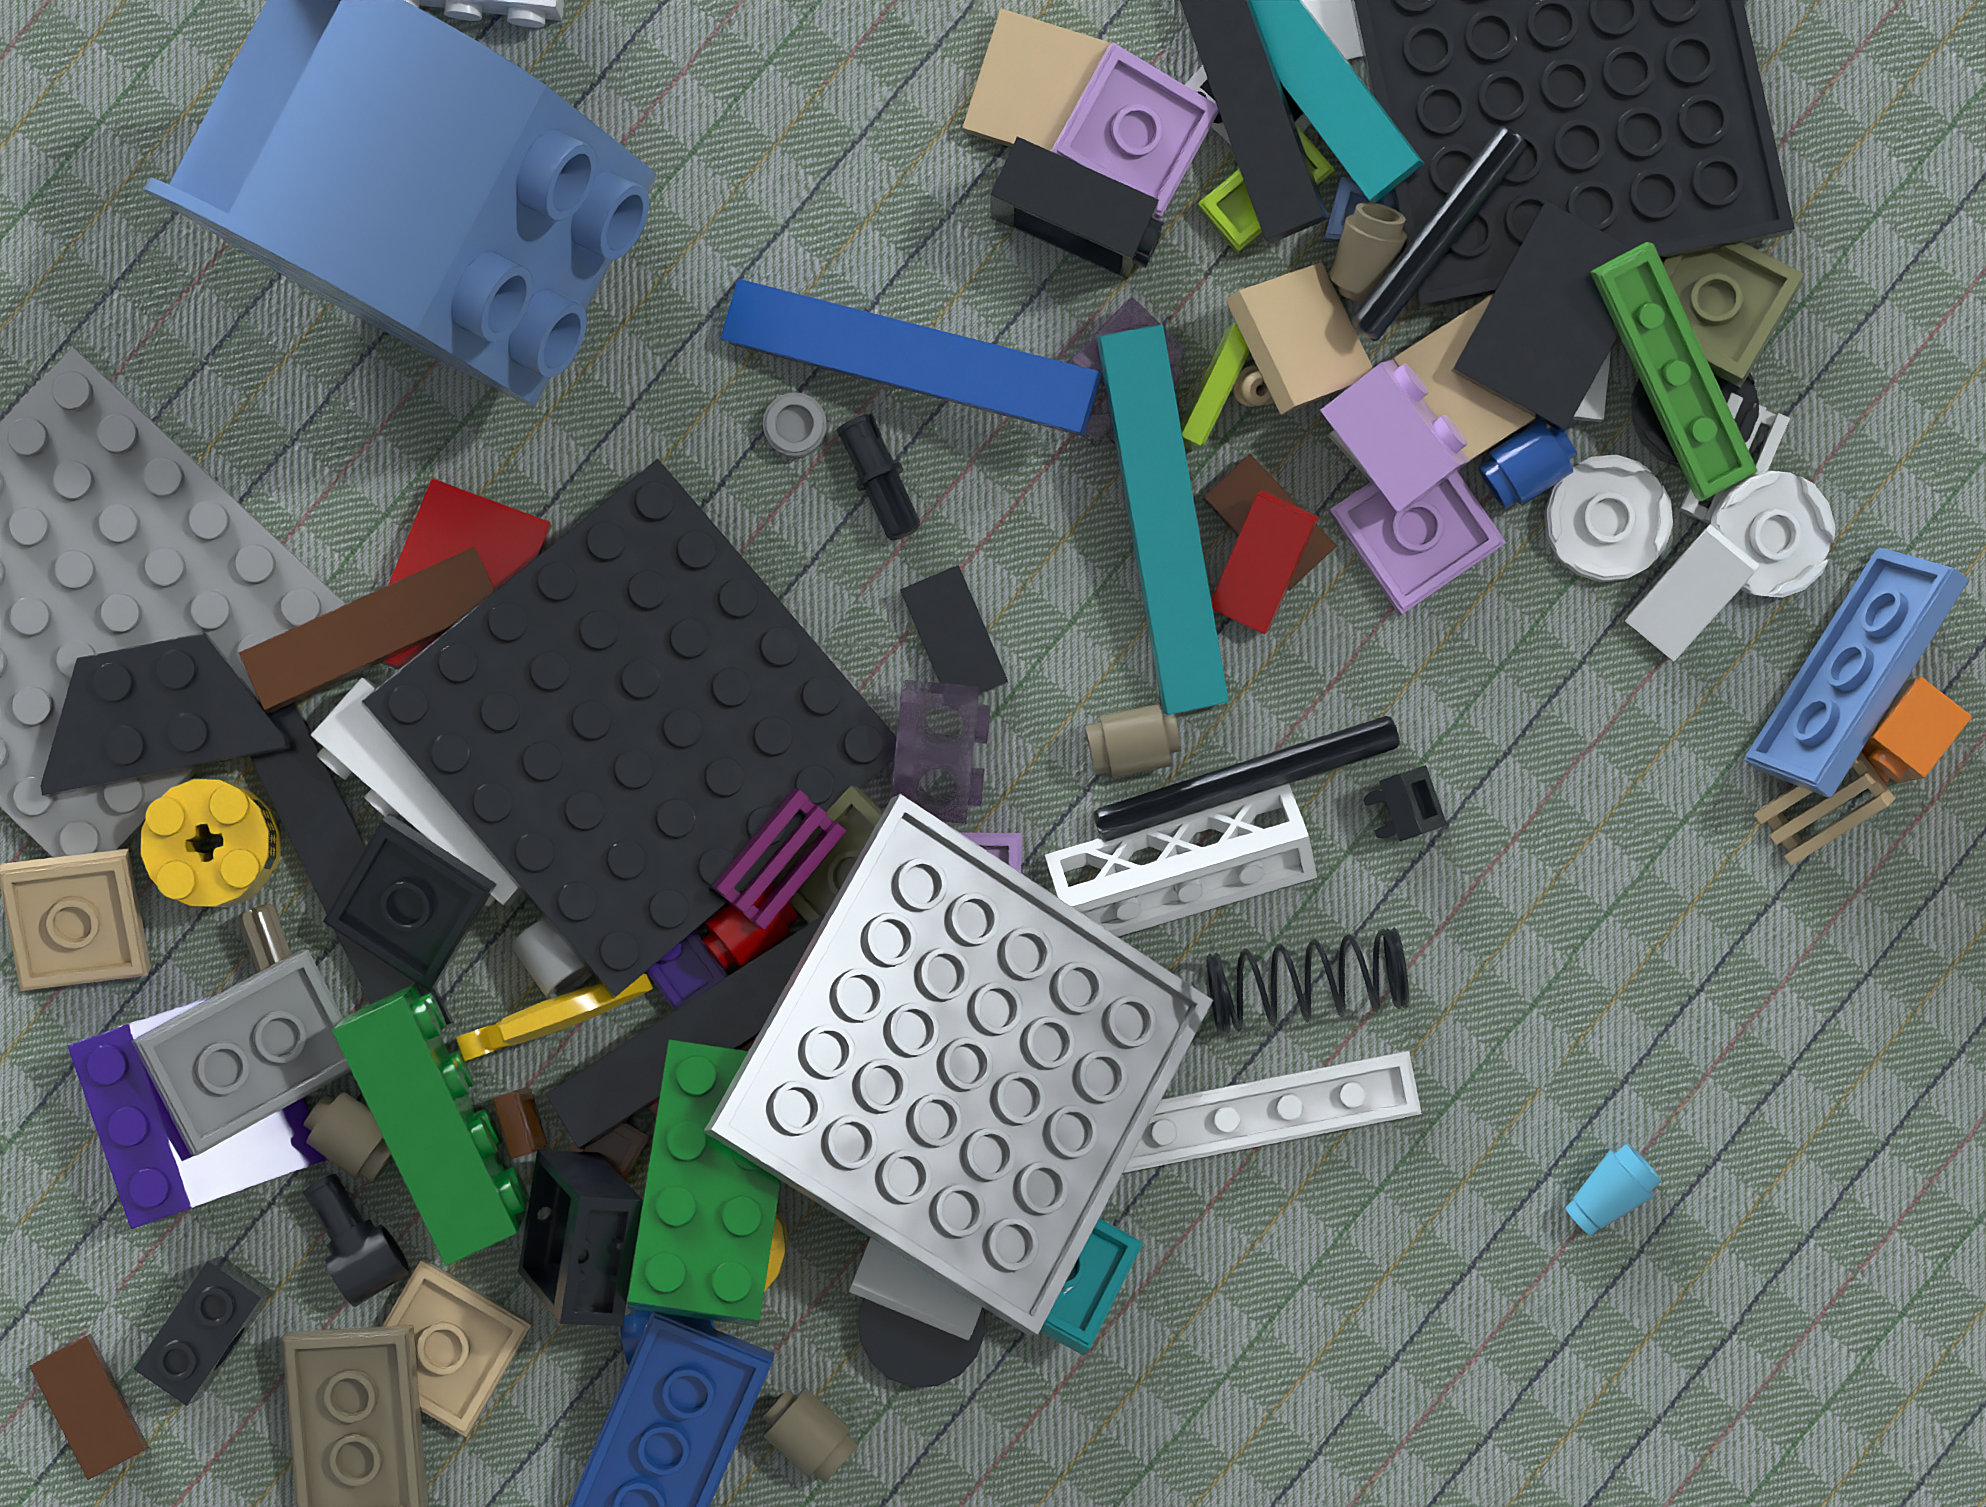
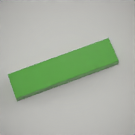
[1590,242,1758,501]

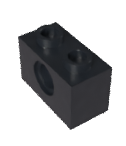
[134,1256,274,1406]

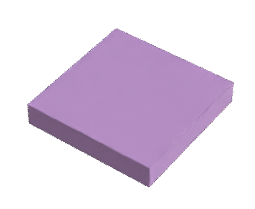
[1051,43,1219,219]
[1328,471,1506,616]

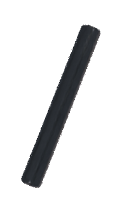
[1094,716,1400,841]

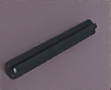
[1351,126,1527,341]

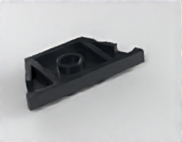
[40,633,290,797]

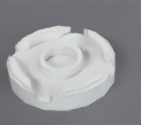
[1544,455,1673,582]
[1711,470,1836,598]

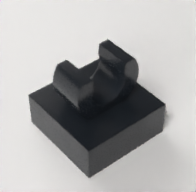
[1363,765,1447,842]

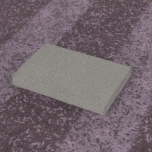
[131,949,351,1157]

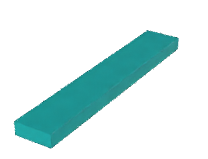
[1096,324,1229,715]

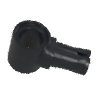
[303,1173,411,1307]

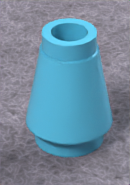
[1565,1143,1662,1236]

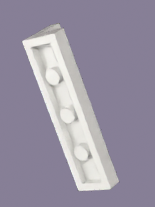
[1045,783,1317,937]

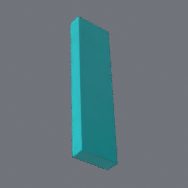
[1251,0,1425,203]

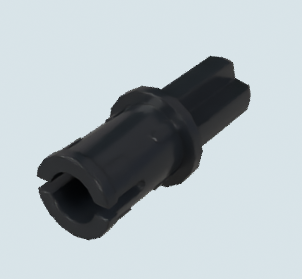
[836,413,920,541]

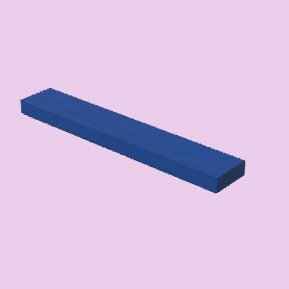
[720,279,1102,437]

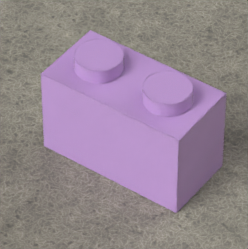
[1320,359,1470,513]

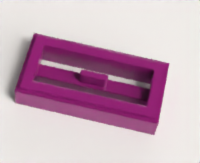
[711,788,846,930]

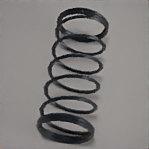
[1206,927,1409,1035]

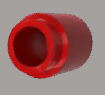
[701,882,799,970]

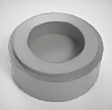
[763,392,827,458]

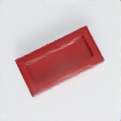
[1211,490,1319,635]

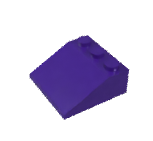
[67,995,327,1229]

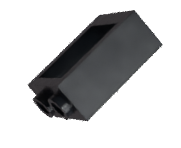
[990,136,1164,279]
[518,1149,643,1326]

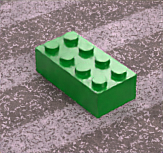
[332,983,529,1267]
[628,1040,781,1327]

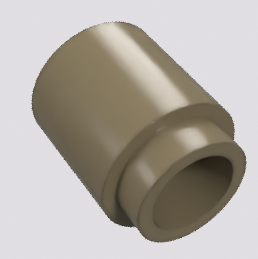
[1329,203,1407,303]
[1085,704,1181,778]
[303,1091,393,1183]
[762,1387,859,1483]

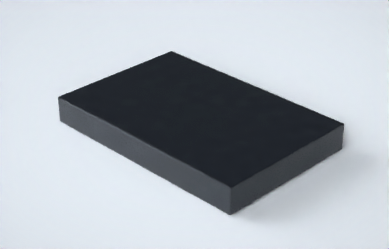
[1451,201,1633,433]

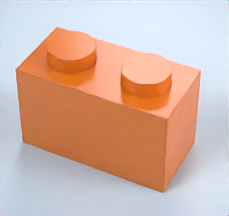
[1861,676,1973,784]

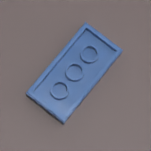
[1744,547,1969,798]

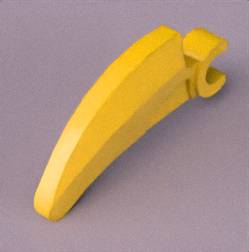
[456,974,653,1062]

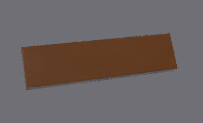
[238,547,495,714]

